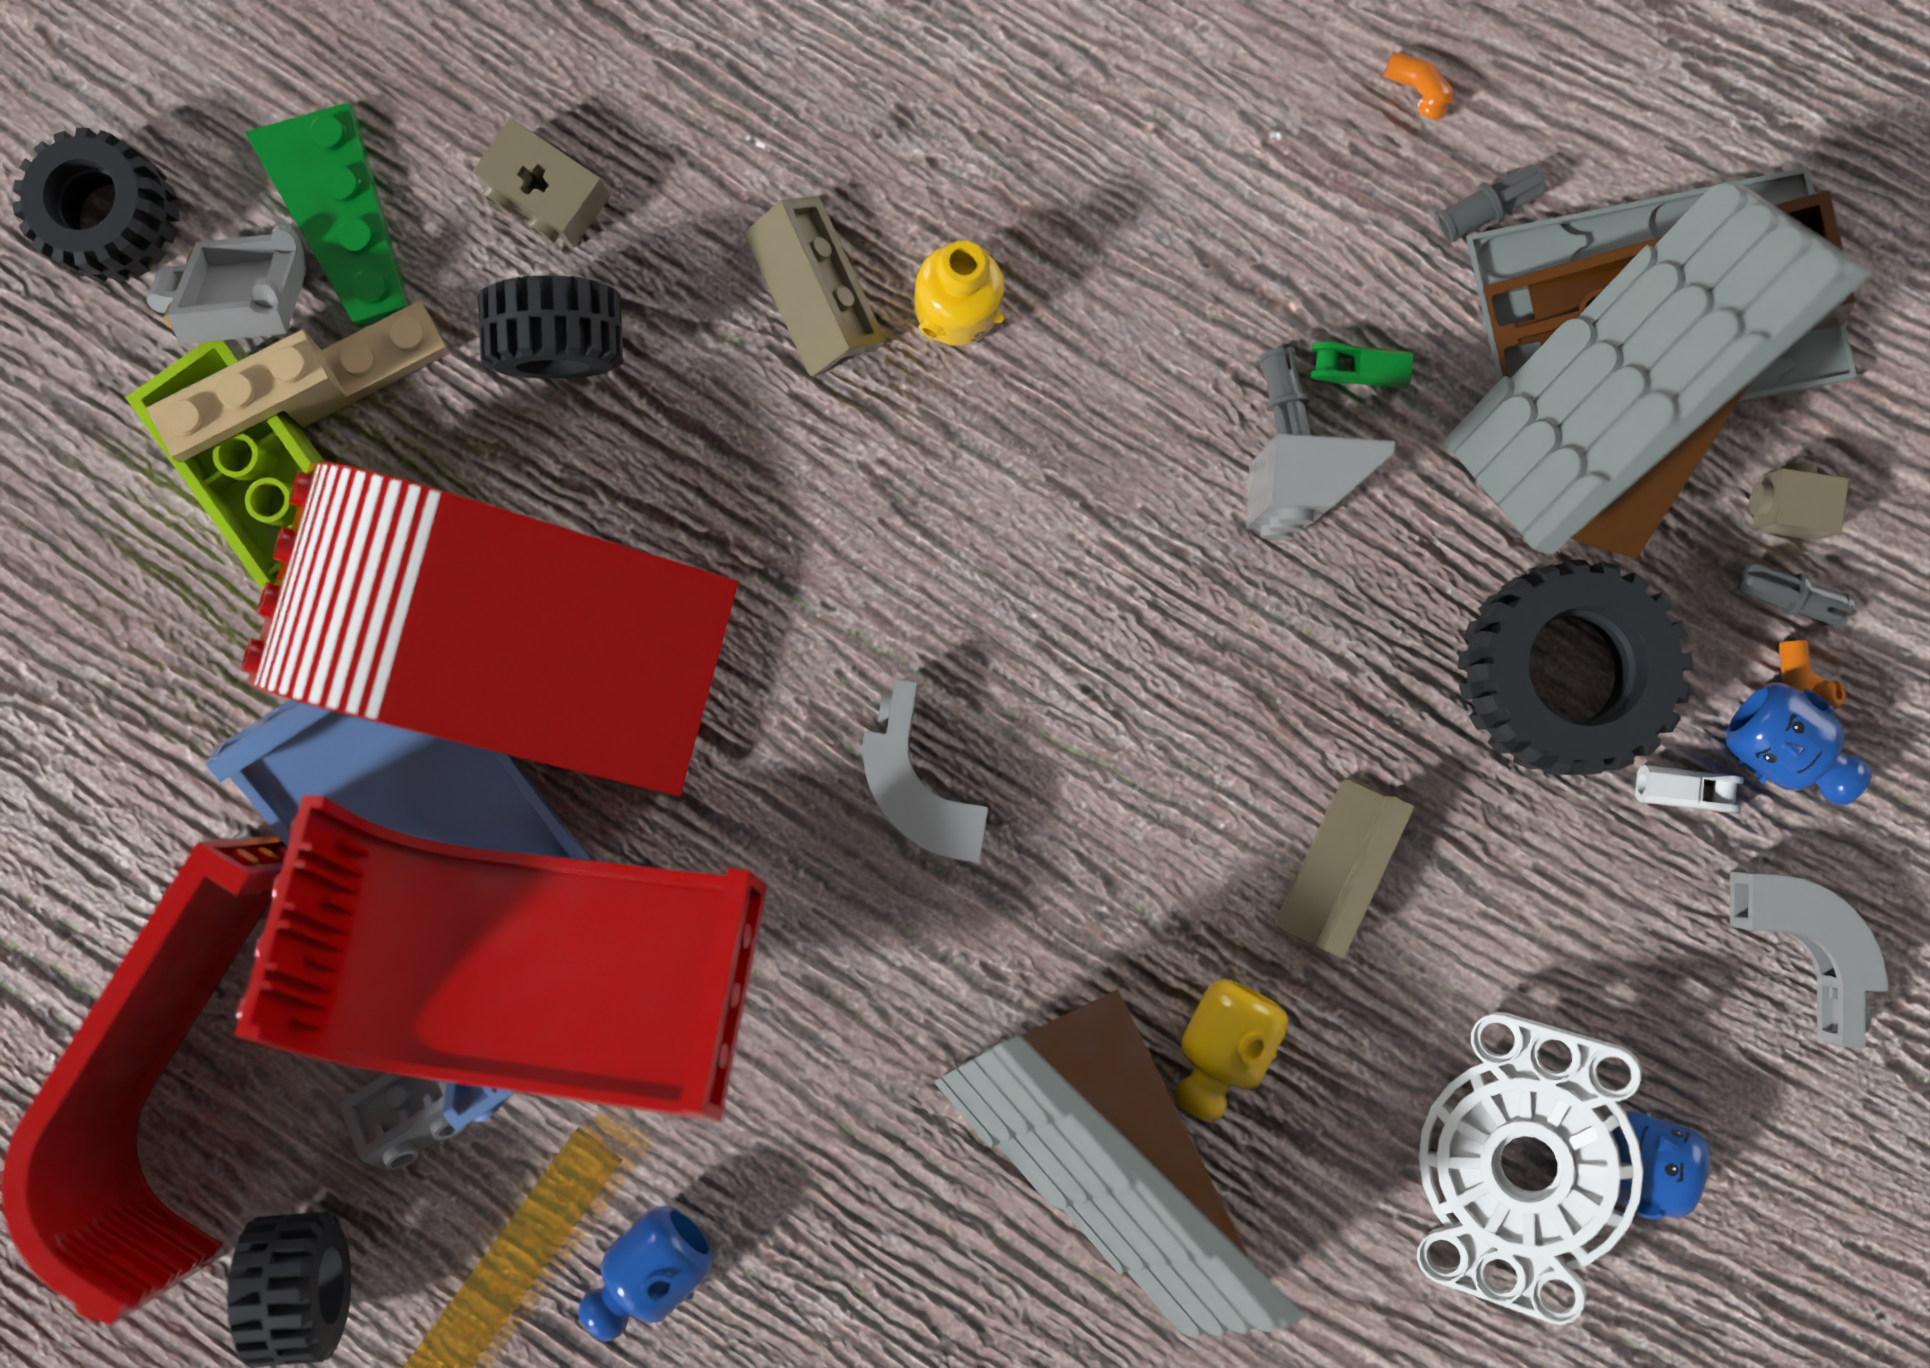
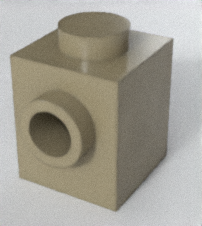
[1749,463,1849,541]

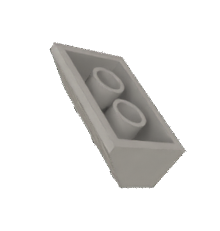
[1246,434,1395,540]

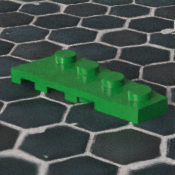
[244,102,410,327]

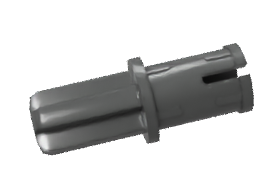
[1435,165,1546,243]
[1260,347,1311,436]
[1737,562,1854,628]

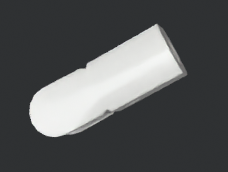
[1635,765,1744,812]

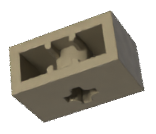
[473,118,611,248]

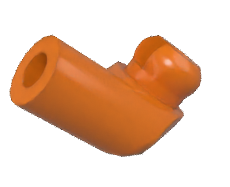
[1383,51,1454,120]
[1779,640,1846,710]

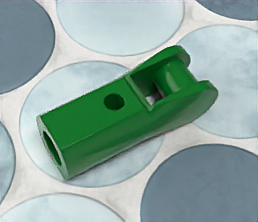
[1310,342,1413,389]

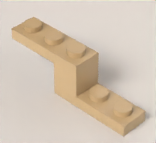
[146,300,450,463]

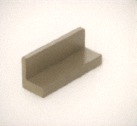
[745,196,886,376]
[1275,779,1415,959]

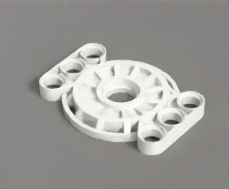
[1417,1012,1644,1325]

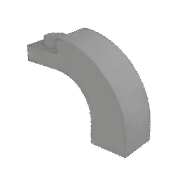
[863,679,988,863]
[1730,871,1888,1048]

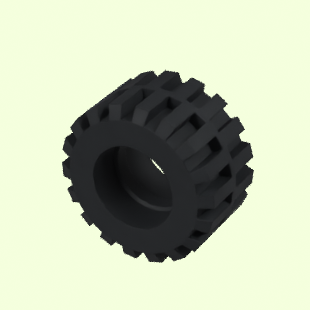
[12,128,179,283]
[478,275,623,379]
[227,1211,351,1367]

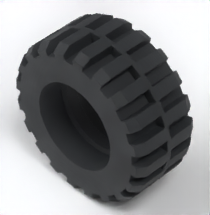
[1458,559,1693,775]

